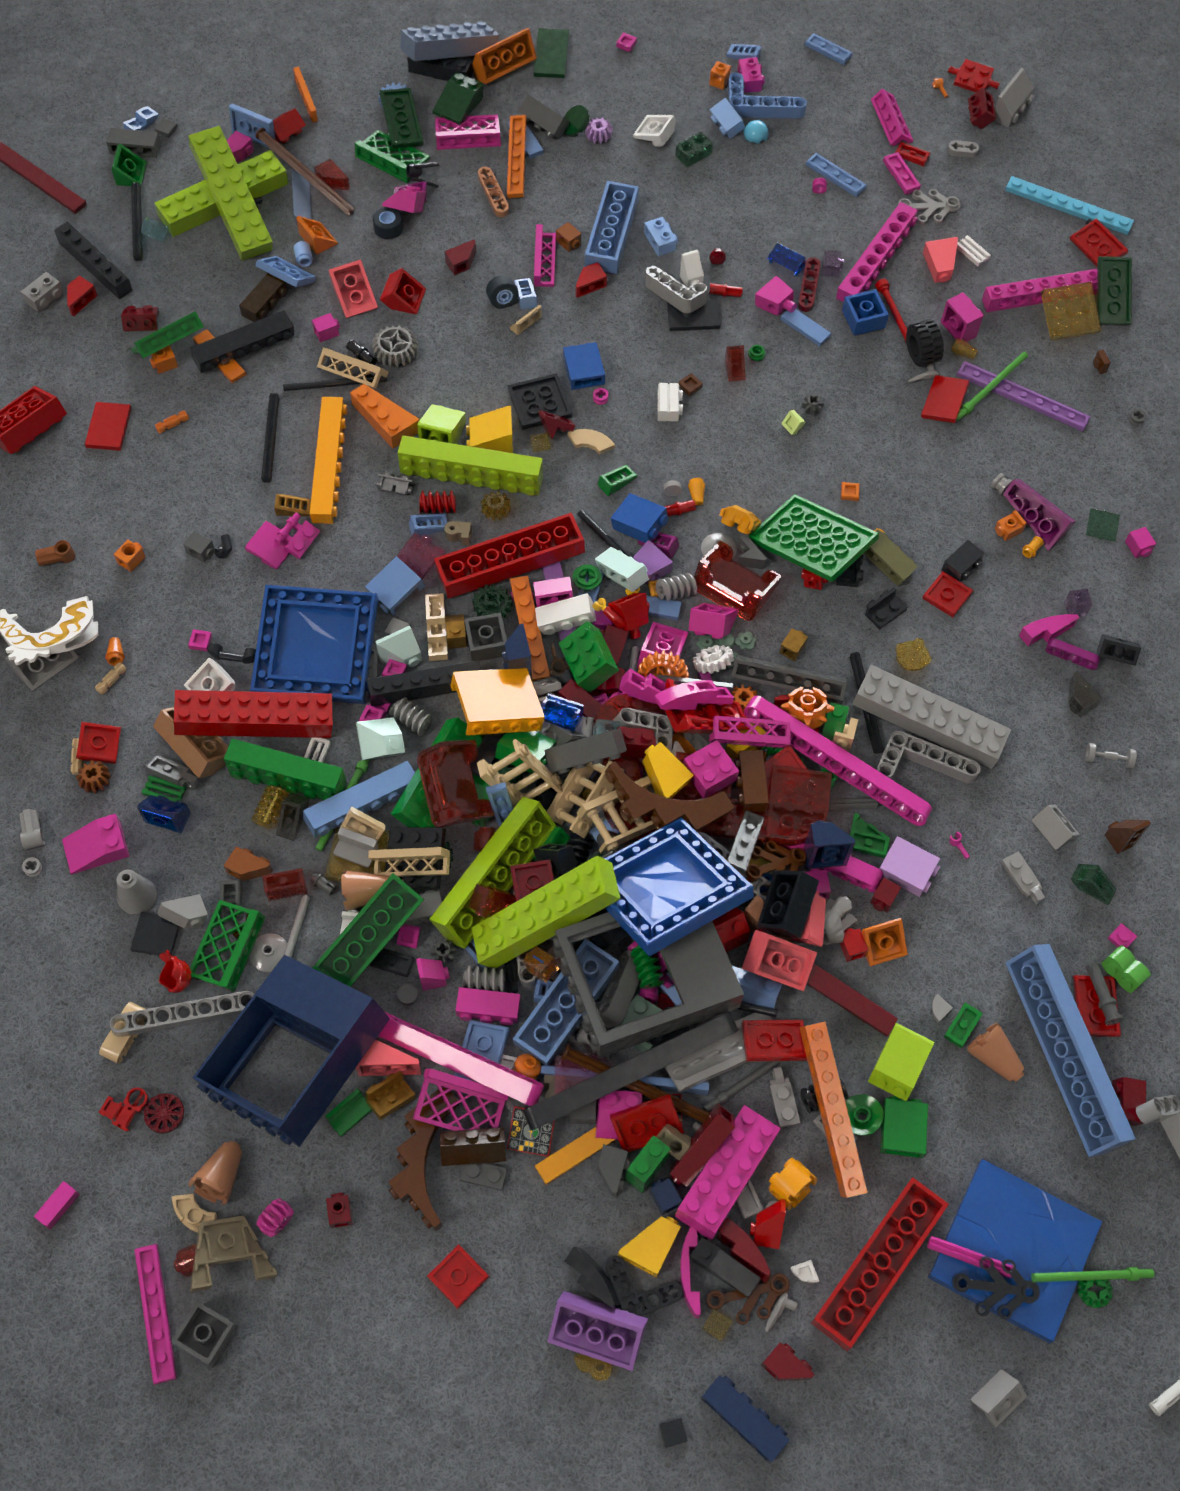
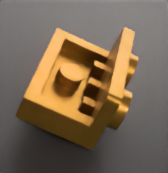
[366,1070,415,1121]

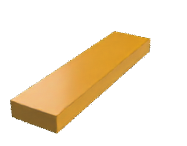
[535,1127,616,1185]

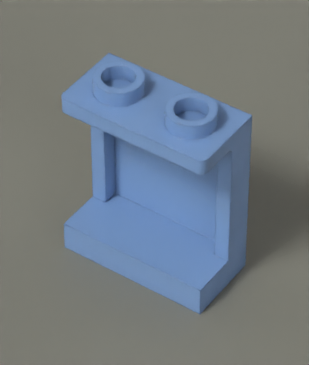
[365,556,425,616]

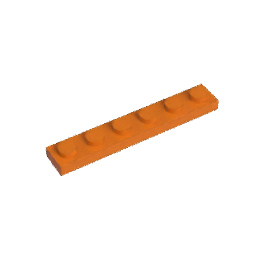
[507,115,527,198]
[510,575,550,682]

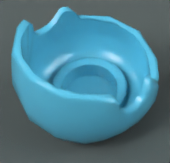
[744,120,769,144]

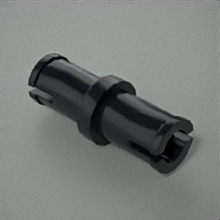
[346,340,378,365]

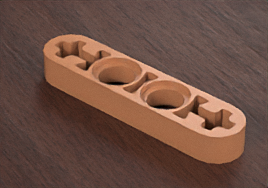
[478,167,509,217]

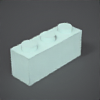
[595,547,649,592]

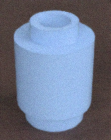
[293,241,313,267]

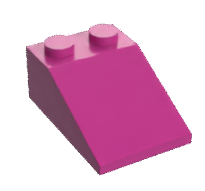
[637,622,688,672]
[62,813,130,875]

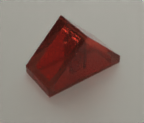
[725,345,746,382]

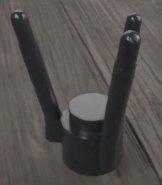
[406,162,440,188]

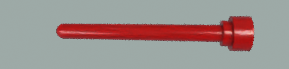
[875,279,907,341]

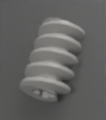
[656,573,697,601]
[389,697,431,736]
[462,965,506,992]

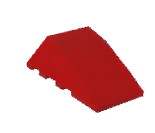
[665,678,749,734]

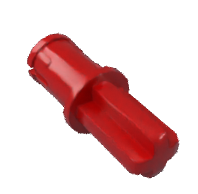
[709,283,743,297]
[663,499,696,516]

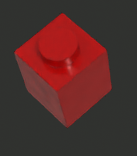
[840,928,868,962]

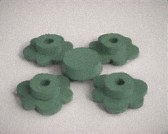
[697,624,756,669]

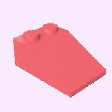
[329,259,378,318]
[742,930,817,991]
[356,1040,421,1076]

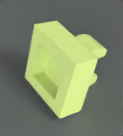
[781,410,806,435]

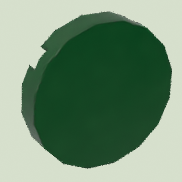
[564,105,590,137]

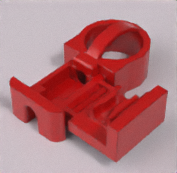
[98,1087,149,1132]

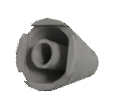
[117,870,157,914]

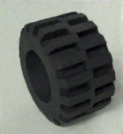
[906,319,944,367]

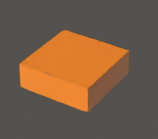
[841,482,860,501]

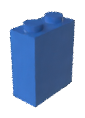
[563,342,605,390]
[611,493,668,543]

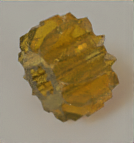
[481,490,511,521]

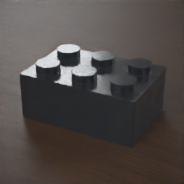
[756,870,819,938]

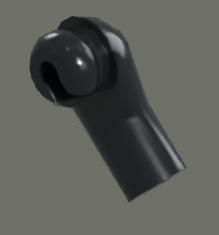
[214,534,233,559]

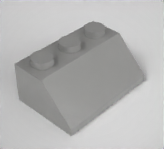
[994,68,1034,128]
[5,625,79,691]

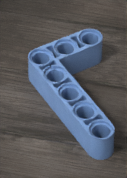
[728,72,807,119]

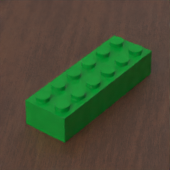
[391,717,484,828]
[223,738,347,801]
[312,873,425,987]

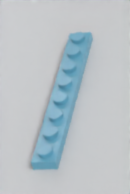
[1005,176,1134,235]

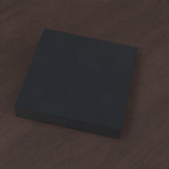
[130,911,180,956]

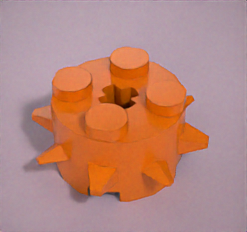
[781,687,834,729]

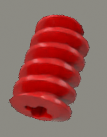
[419,490,456,514]

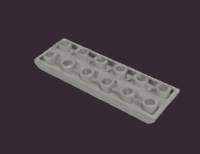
[665,1013,772,1093]

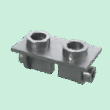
[376,472,415,495]

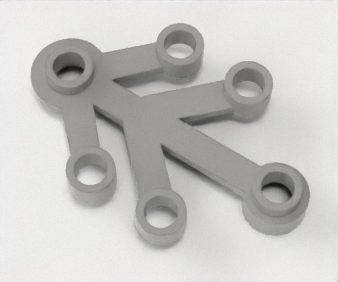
[898,189,960,225]

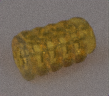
[251,785,289,829]

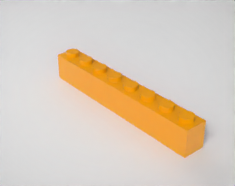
[310,397,347,524]

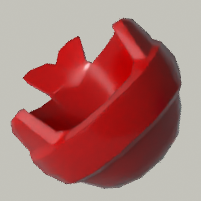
[159,950,192,993]

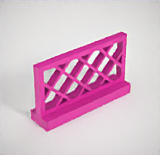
[435,115,501,150]
[413,1068,508,1131]

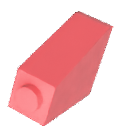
[923,237,958,283]
[788,891,826,947]

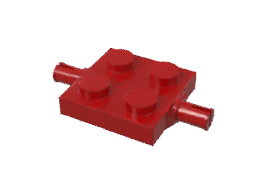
[948,59,1000,92]

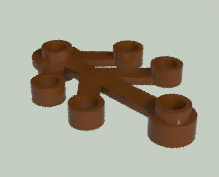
[745,840,806,887]
[706,1273,790,1325]

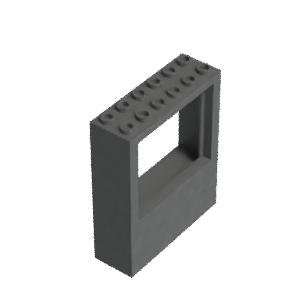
[552,912,744,1058]

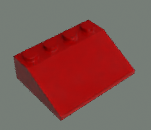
[0,386,67,454]

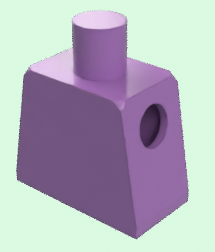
[633,540,673,584]

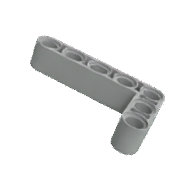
[613,708,672,794]
[877,731,981,783]
[1136,1095,1180,1159]

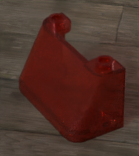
[694,540,782,621]
[417,740,494,827]

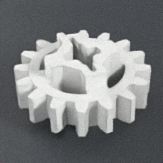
[693,645,734,674]

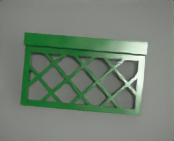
[355,130,430,183]
[131,311,204,359]
[190,900,266,992]

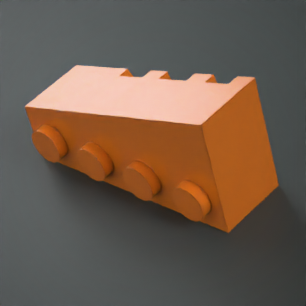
[350,384,420,449]

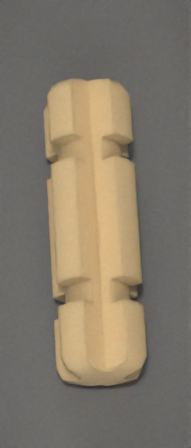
[95,662,126,694]
[71,738,83,775]

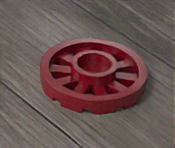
[144,1093,185,1134]

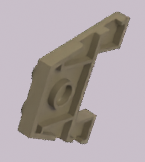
[190,1216,277,1292]

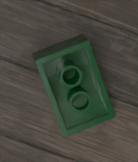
[432,72,484,124]

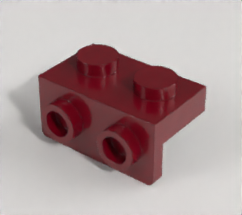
[121,305,159,332]

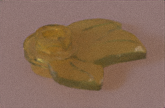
[574,1353,613,1381]

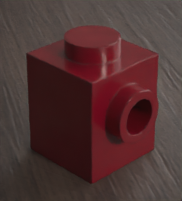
[326,1193,353,1229]

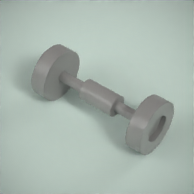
[1085,743,1137,769]

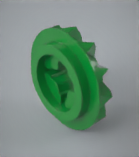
[573,565,602,592]
[1077,1280,1113,1308]

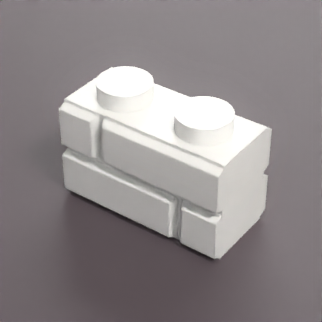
[658,383,683,421]

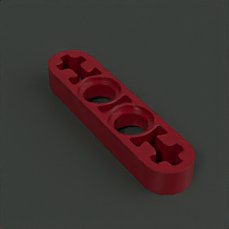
[798,257,821,312]

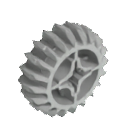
[372,324,418,368]

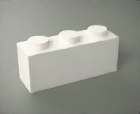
[535,593,596,635]

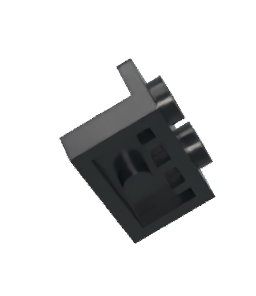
[836,554,864,587]
[865,587,908,630]

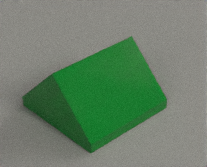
[111,143,147,186]

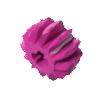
[256,1198,294,1237]

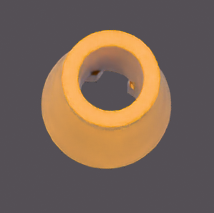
[688,478,705,505]

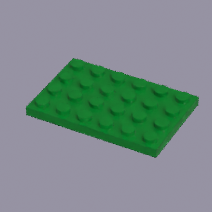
[748,494,879,582]

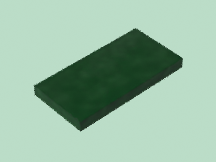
[534,28,569,78]
[379,88,424,148]
[1097,256,1132,326]

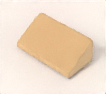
[510,305,542,335]
[340,807,385,842]

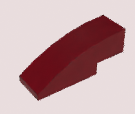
[717,1217,771,1284]

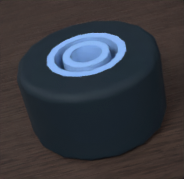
[373,207,403,239]
[486,275,519,309]

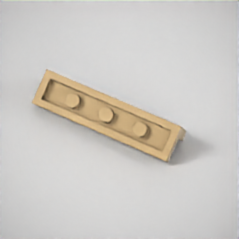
[317,347,389,388]
[368,847,450,877]

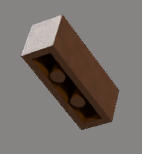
[734,750,769,812]

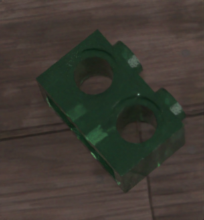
[675,132,713,168]

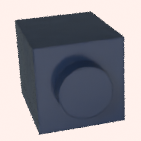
[650,1178,682,1216]

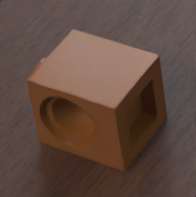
[556,222,581,252]

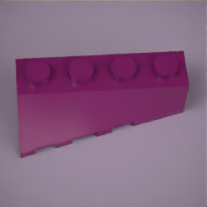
[1003,479,1076,551]

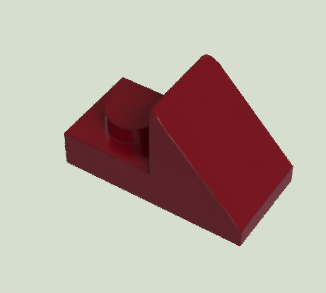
[538,410,576,439]

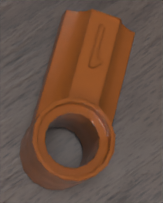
[35,540,76,566]

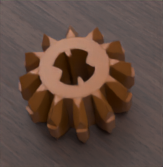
[76,760,111,794]

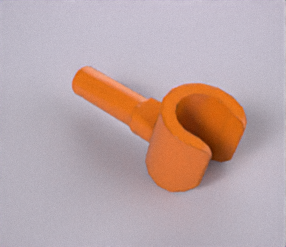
[932,78,948,98]

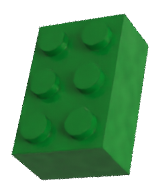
[559,621,619,692]

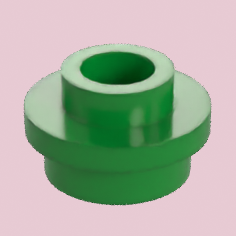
[748,345,765,361]

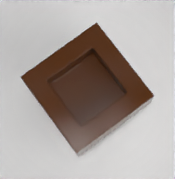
[1093,350,1111,374]
[678,373,703,397]

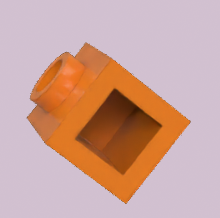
[149,345,178,374]

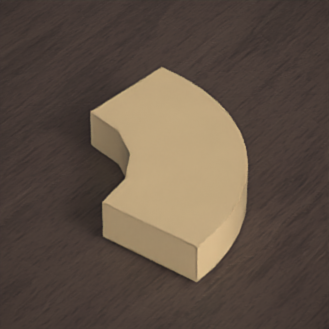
[568,429,615,455]
[172,1194,217,1233]

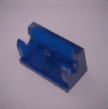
[768,243,806,276]
[541,693,584,731]

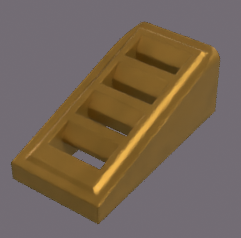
[274,494,311,516]

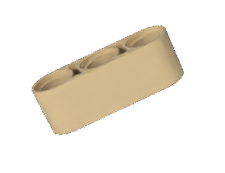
[99,1002,147,1064]

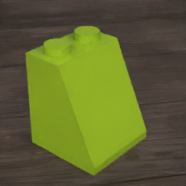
[417,404,466,444]
[868,1023,934,1101]

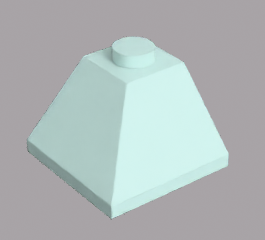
[375,626,422,668]
[356,717,405,760]

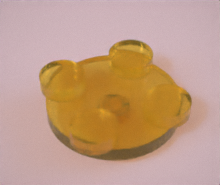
[895,638,931,671]

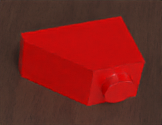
[575,262,607,298]
[67,275,98,317]
[749,1199,786,1249]

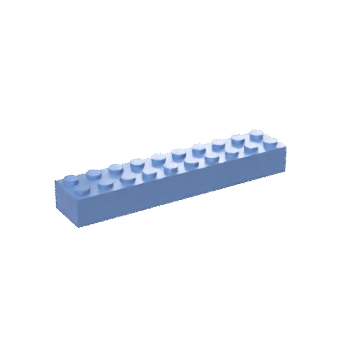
[1005,944,1136,1157]

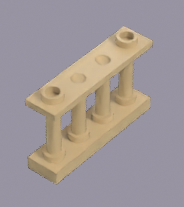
[477,739,562,807]
[547,761,624,838]
[577,776,659,853]

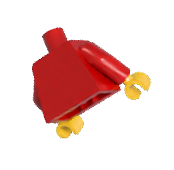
[592,587,650,639]

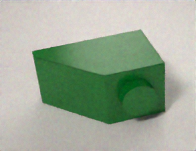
[822,702,849,741]

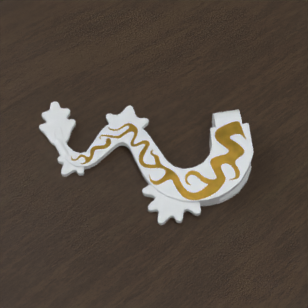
[0,596,98,665]

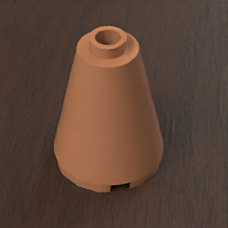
[341,870,390,911]
[967,1023,1024,1082]
[189,1141,243,1205]

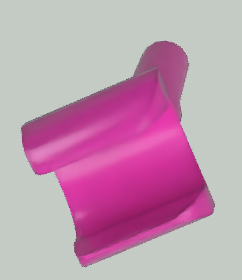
[949,832,970,859]

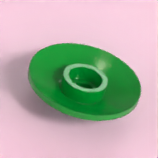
[845,1094,884,1136]

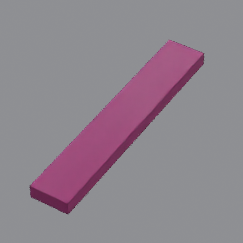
[134,1244,177,1385]

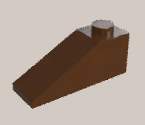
[1105,820,1151,854]

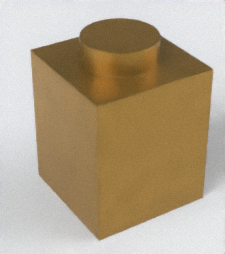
[779,628,808,661]

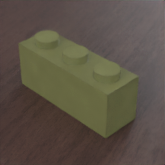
[863,529,918,586]

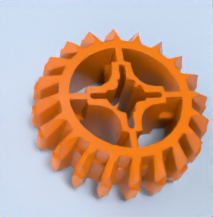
[638,650,689,678]

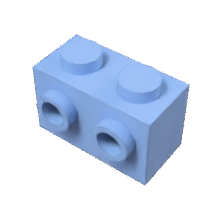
[710,98,745,139]
[644,217,678,257]

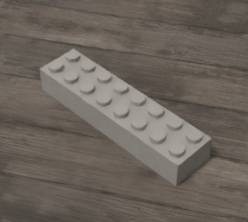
[852,665,1011,769]

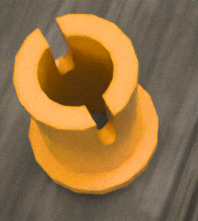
[1022,536,1044,558]

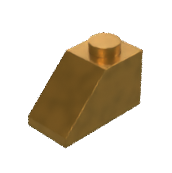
[445,614,467,649]

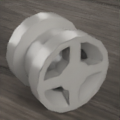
[990,473,1012,496]

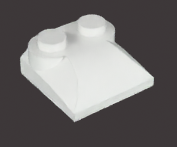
[633,115,676,147]
[184,658,235,691]

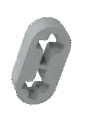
[948,140,979,158]

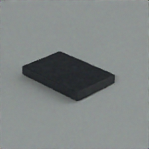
[667,299,720,331]

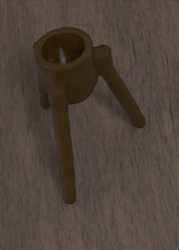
[549,642,570,676]

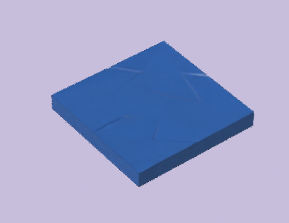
[250,585,378,704]
[605,817,754,956]
[927,1159,1102,1344]

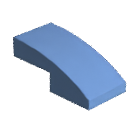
[123,106,159,131]

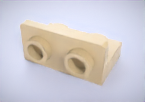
[832,718,858,752]

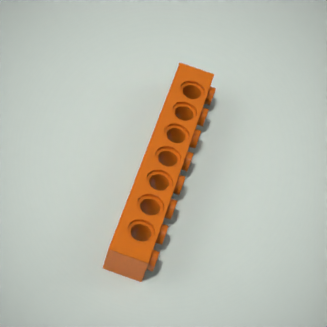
[799,1022,868,1198]

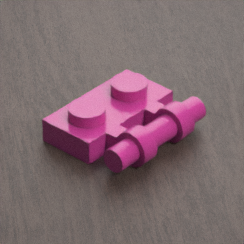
[275,513,320,559]

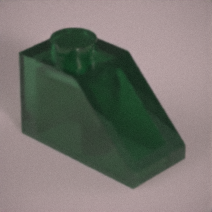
[1071,864,1117,905]

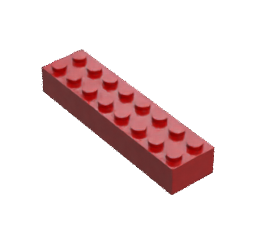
[434,512,585,599]
[174,690,333,738]
[811,1177,949,1352]

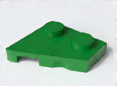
[850,813,890,858]

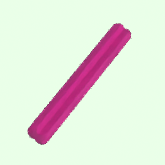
[927,1236,1012,1278]

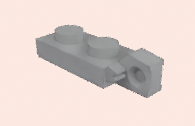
[1001,851,1045,904]
[769,1067,800,1128]

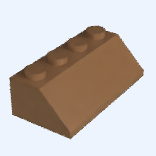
[153,707,228,779]

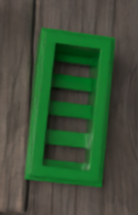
[598,464,638,496]

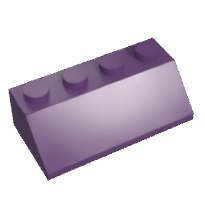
[547,1291,648,1371]

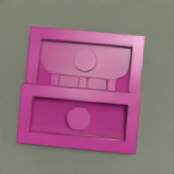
[245,521,290,570]

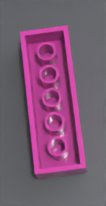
[675,1105,781,1241]

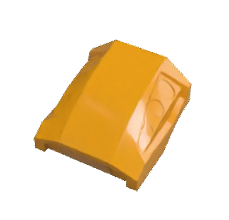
[719,505,762,534]

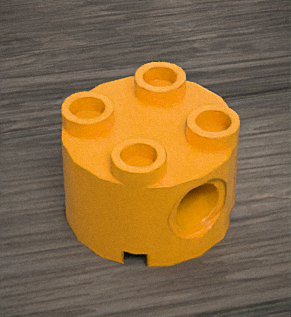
[769,1157,818,1210]

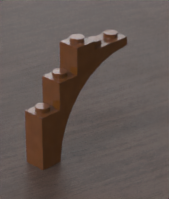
[605,761,735,833]
[388,1087,459,1231]

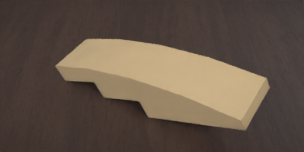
[425,593,448,661]

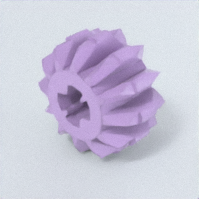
[585,117,612,145]

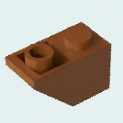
[223,846,273,881]

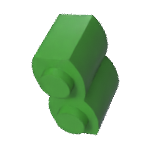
[1101,945,1151,993]

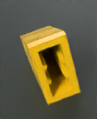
[642,742,694,799]
[618,1216,681,1278]

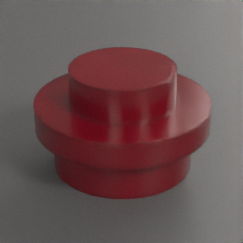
[709,249,726,264]

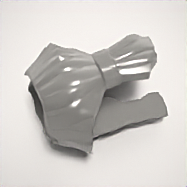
[823,896,857,945]

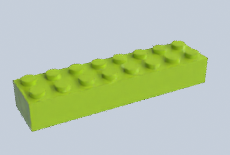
[188,125,273,261]
[154,150,289,237]
[397,435,543,496]
[429,797,556,949]
[472,856,621,968]

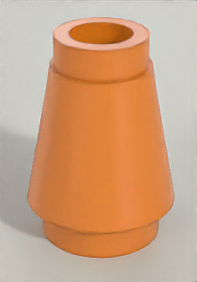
[105,637,125,666]

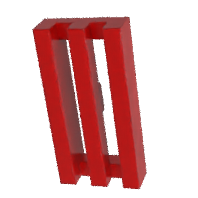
[895,142,930,167]

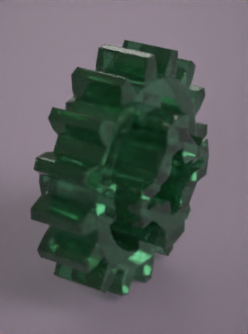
[472,583,513,618]

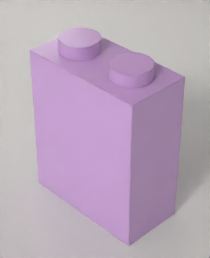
[879,836,940,897]

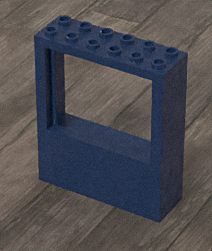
[192,954,390,1147]

